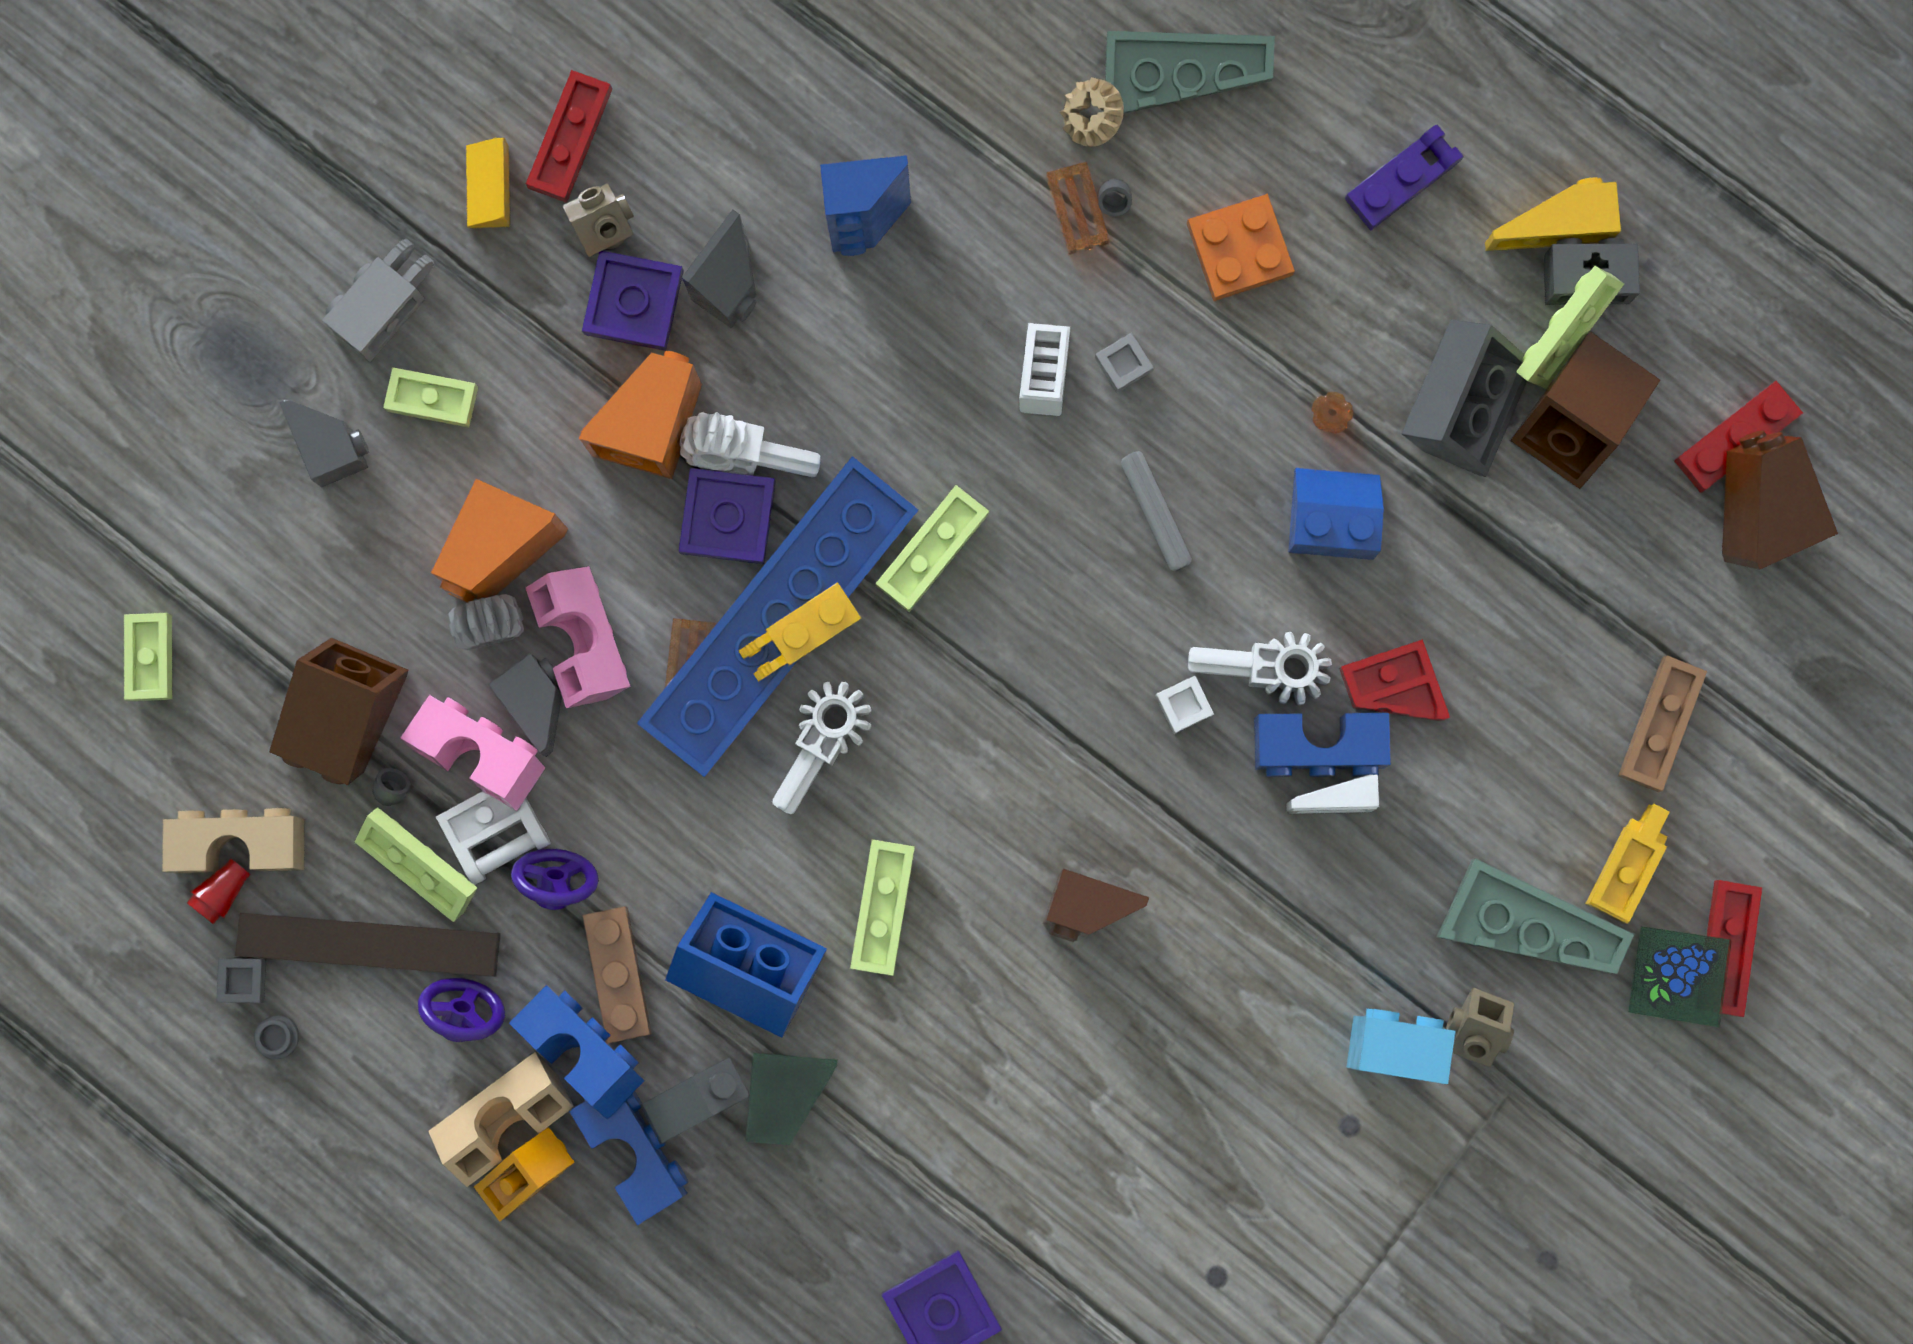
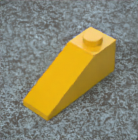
[1485,177,1621,251]

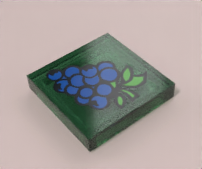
[1628,926,1732,1028]

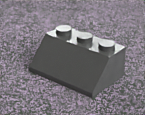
[1402,320,1527,477]

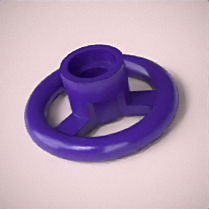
[511,849,599,910]
[418,978,505,1042]

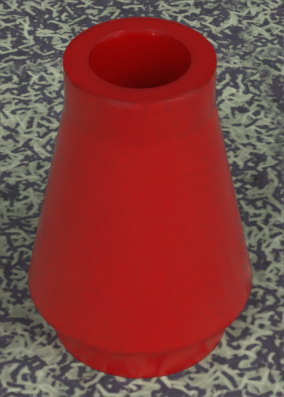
[186,858,251,925]

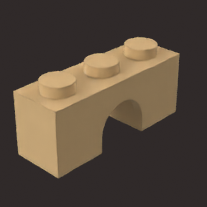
[162,808,304,873]
[428,1052,574,1187]

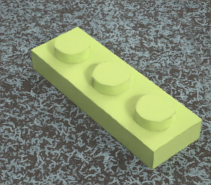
[1516,266,1624,389]
[876,485,989,612]
[355,807,477,922]
[850,839,915,976]

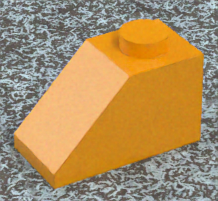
[474,1127,575,1222]

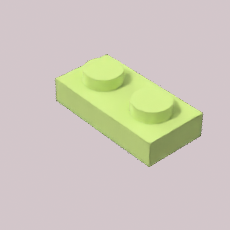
[383,367,478,428]
[124,613,172,701]

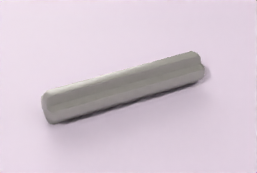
[1121,451,1192,571]

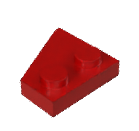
[1339,639,1450,721]

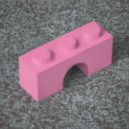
[526,566,630,708]
[401,695,545,811]

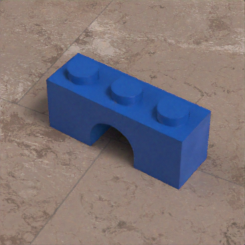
[1254,713,1391,777]
[509,985,645,1119]
[569,1091,688,1225]

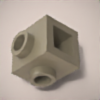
[563,183,634,257]
[1446,988,1514,1067]

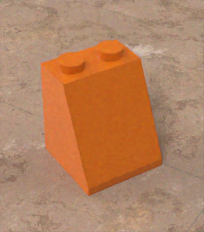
[579,351,702,479]
[431,479,568,603]

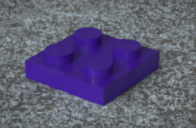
[582,251,684,351]
[678,468,776,564]
[882,1250,1002,1344]

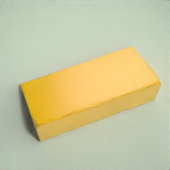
[466,138,510,228]

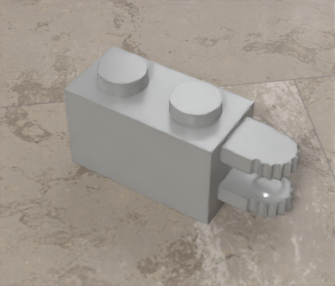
[322,238,434,362]

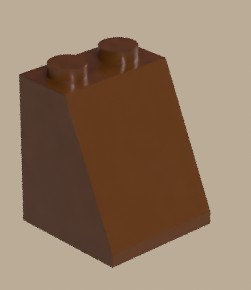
[1510,331,1660,489]
[1722,430,1838,570]
[269,638,409,785]

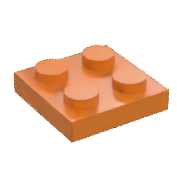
[1187,194,1295,301]

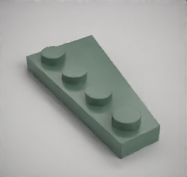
[1105,31,1275,114]
[1437,858,1635,974]

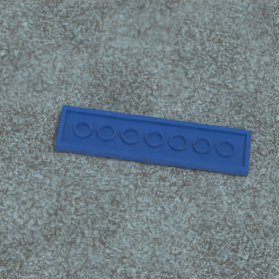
[637,456,919,777]

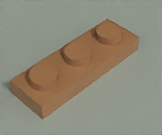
[1618,655,1707,792]
[583,906,652,1044]

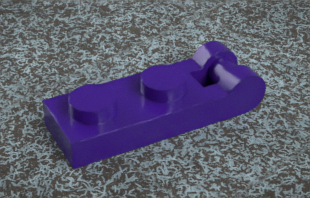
[1345,124,1464,231]

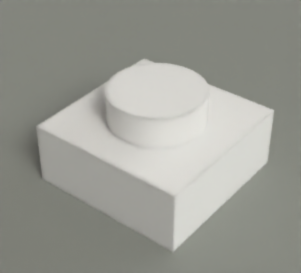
[1155,676,1214,734]

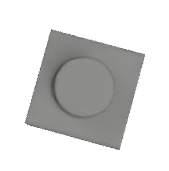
[1095,333,1154,393]

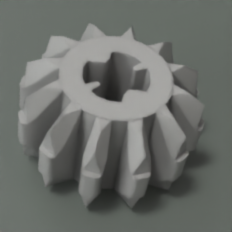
[448,594,524,650]

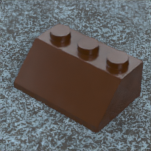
[1043,868,1149,942]

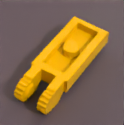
[738,582,861,682]

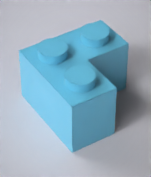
[1346,1009,1455,1084]

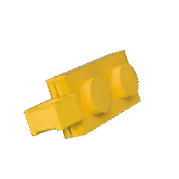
[1585,803,1670,924]

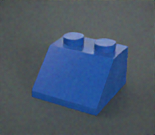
[1288,468,1384,560]

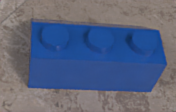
[820,155,911,256]
[665,892,827,1038]

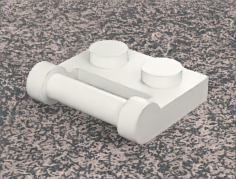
[436,791,551,885]

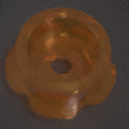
[1312,392,1354,433]

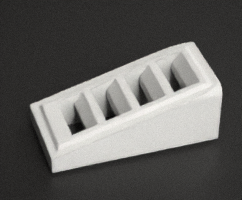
[1019,323,1070,416]
[1286,774,1379,814]

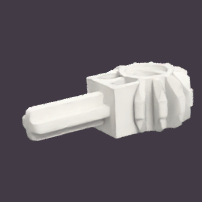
[680,412,821,477]
[1188,632,1332,705]
[772,682,872,814]

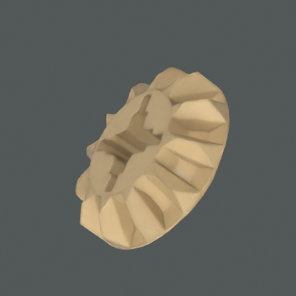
[1060,77,1124,147]

